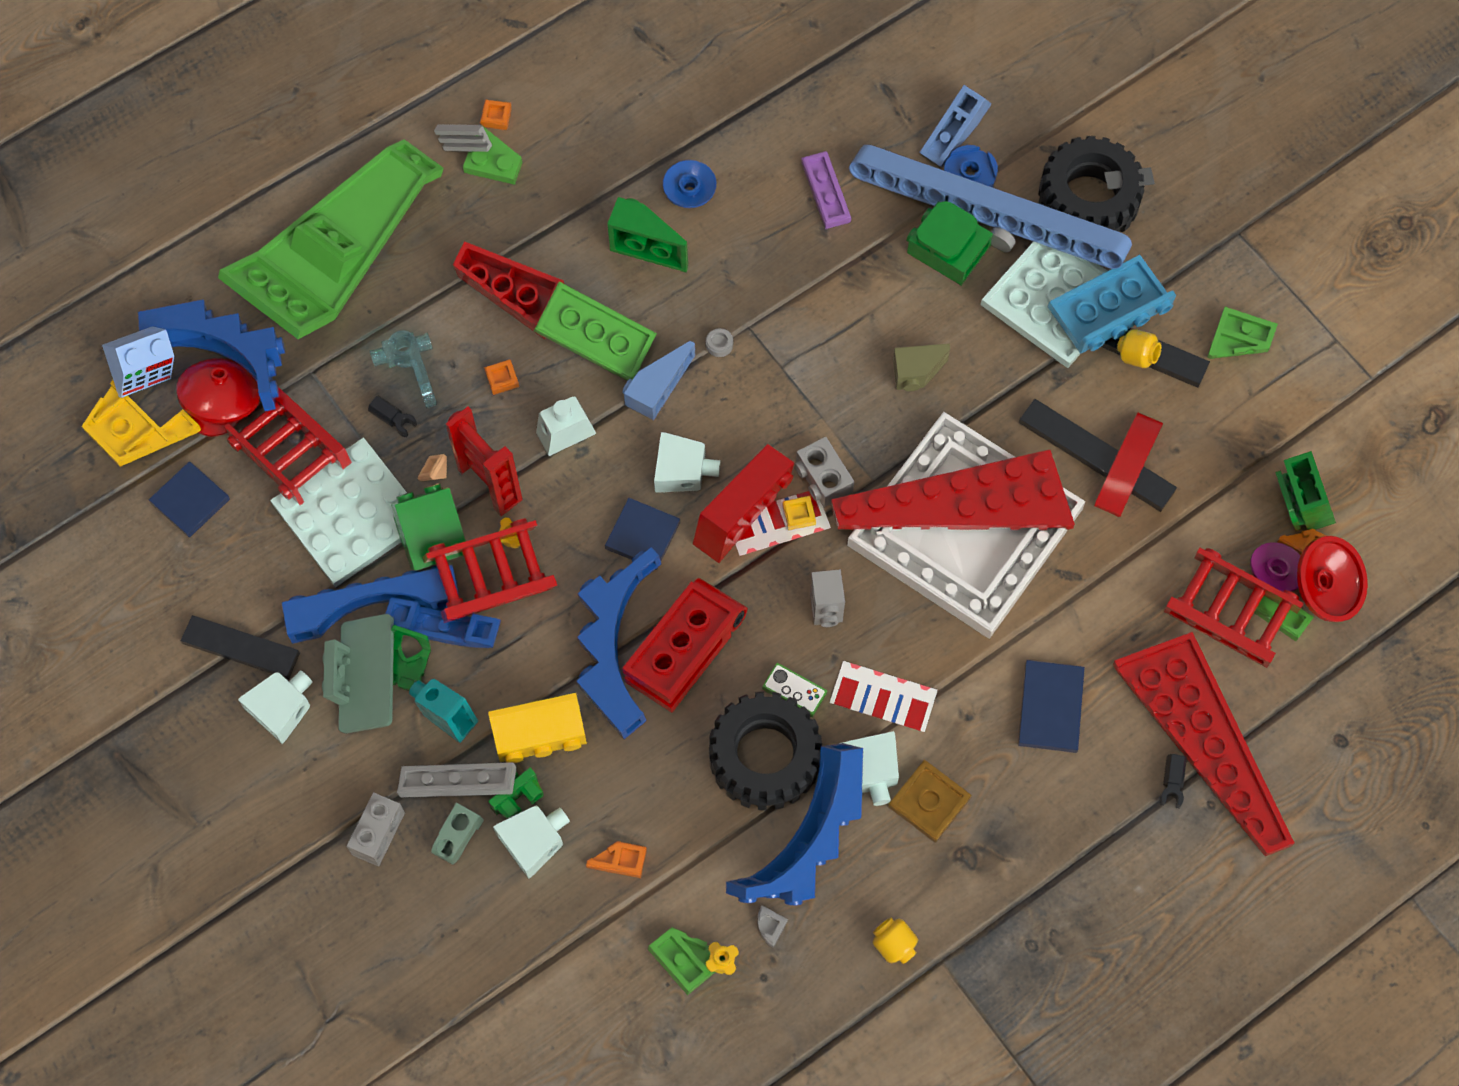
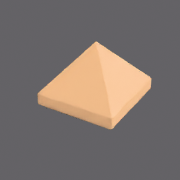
[418,454,447,481]

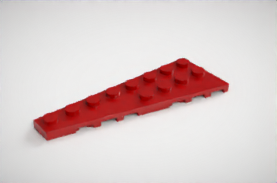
[831,450,1075,530]
[1113,632,1294,856]

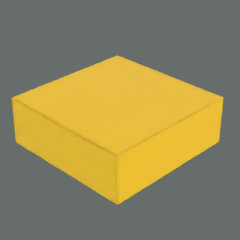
[782,496,816,531]

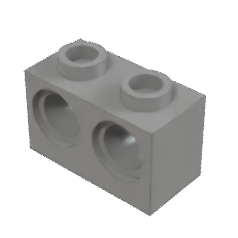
[794,437,854,508]
[810,569,845,627]
[347,792,405,867]

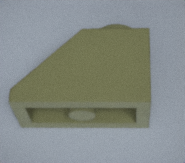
[893,344,950,391]

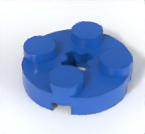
[944,145,998,188]

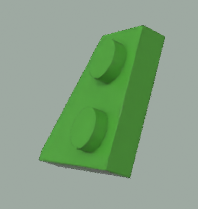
[463,127,522,185]
[1207,307,1278,359]
[648,927,725,995]

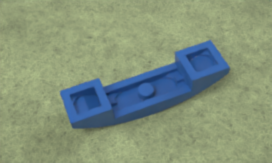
[385,597,501,648]

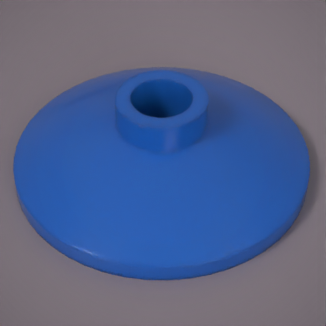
[663,160,716,208]

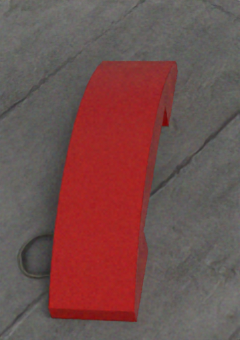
[1094,412,1163,517]

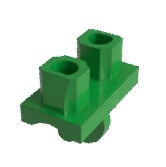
[488,768,544,819]

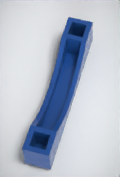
[282,565,460,644]

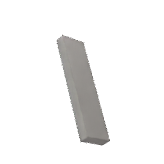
[397,762,516,797]

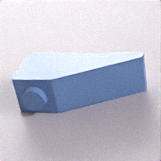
[920,85,991,167]
[623,341,695,420]

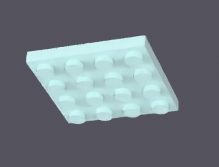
[980,242,1107,368]
[270,437,407,588]

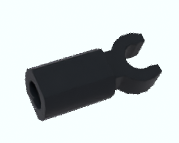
[368,396,417,437]
[1159,754,1187,808]

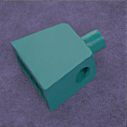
[409,679,479,743]

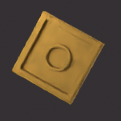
[888,759,972,843]

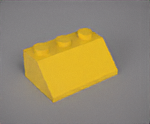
[488,693,587,763]

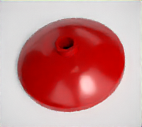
[176,358,261,423]
[1297,536,1368,622]

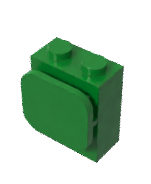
[906,201,993,286]
[1275,451,1336,531]
[391,483,466,571]

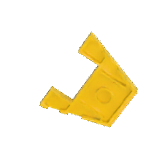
[82,380,201,467]

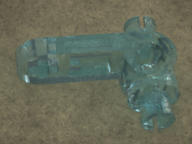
[369,330,437,408]

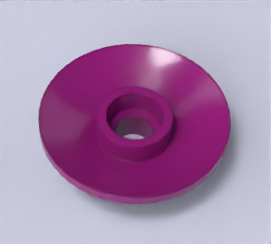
[1250,542,1300,592]

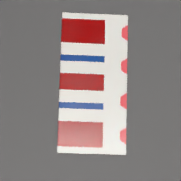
[736,491,831,556]
[830,661,938,732]

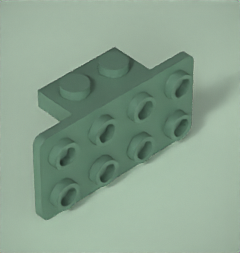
[322,614,394,734]

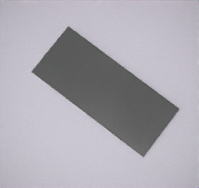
[1104,167,1155,189]

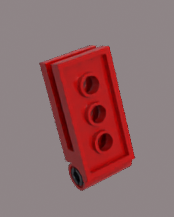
[622,578,748,713]

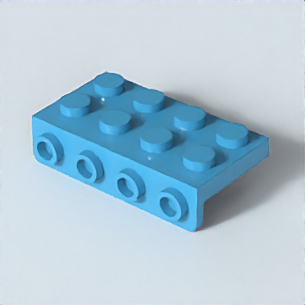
[1047,255,1176,354]

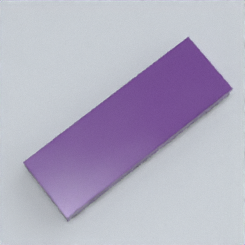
[801,151,851,229]

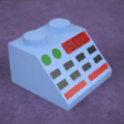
[102,326,174,398]

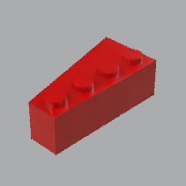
[453,241,564,340]
[693,444,794,563]

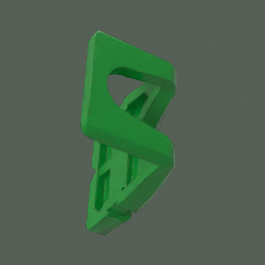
[391,625,431,691]

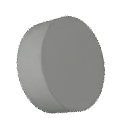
[991,227,1015,252]
[706,328,733,357]

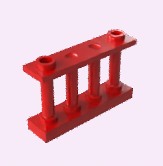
[224,387,352,505]
[445,406,523,517]
[423,518,557,623]
[1164,547,1304,668]

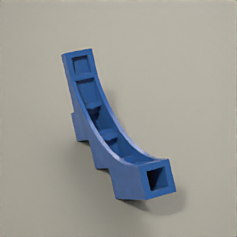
[138,299,285,411]
[577,547,661,739]
[726,743,863,905]

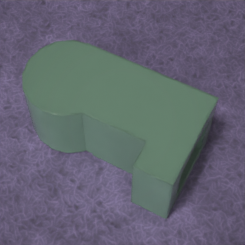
[431,802,484,865]

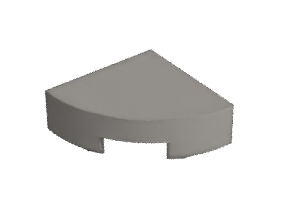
[758,905,788,948]

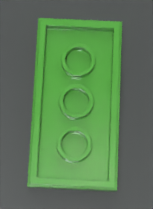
[534,282,657,381]

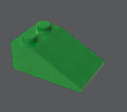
[607,197,688,273]

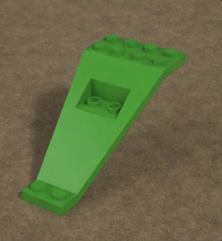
[218,139,444,339]

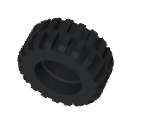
[1038,136,1145,232]
[709,691,822,811]

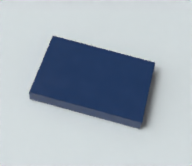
[1018,660,1085,753]

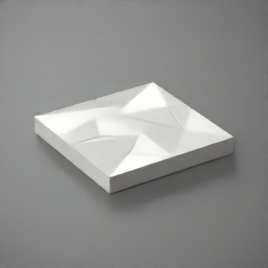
[847,412,1085,639]

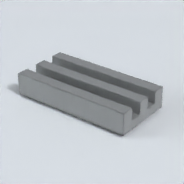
[434,124,492,152]

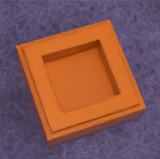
[480,100,512,130]
[484,360,519,395]

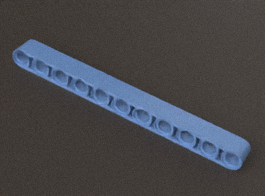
[849,145,1132,269]

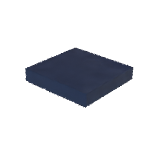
[149,461,230,538]
[605,498,680,570]

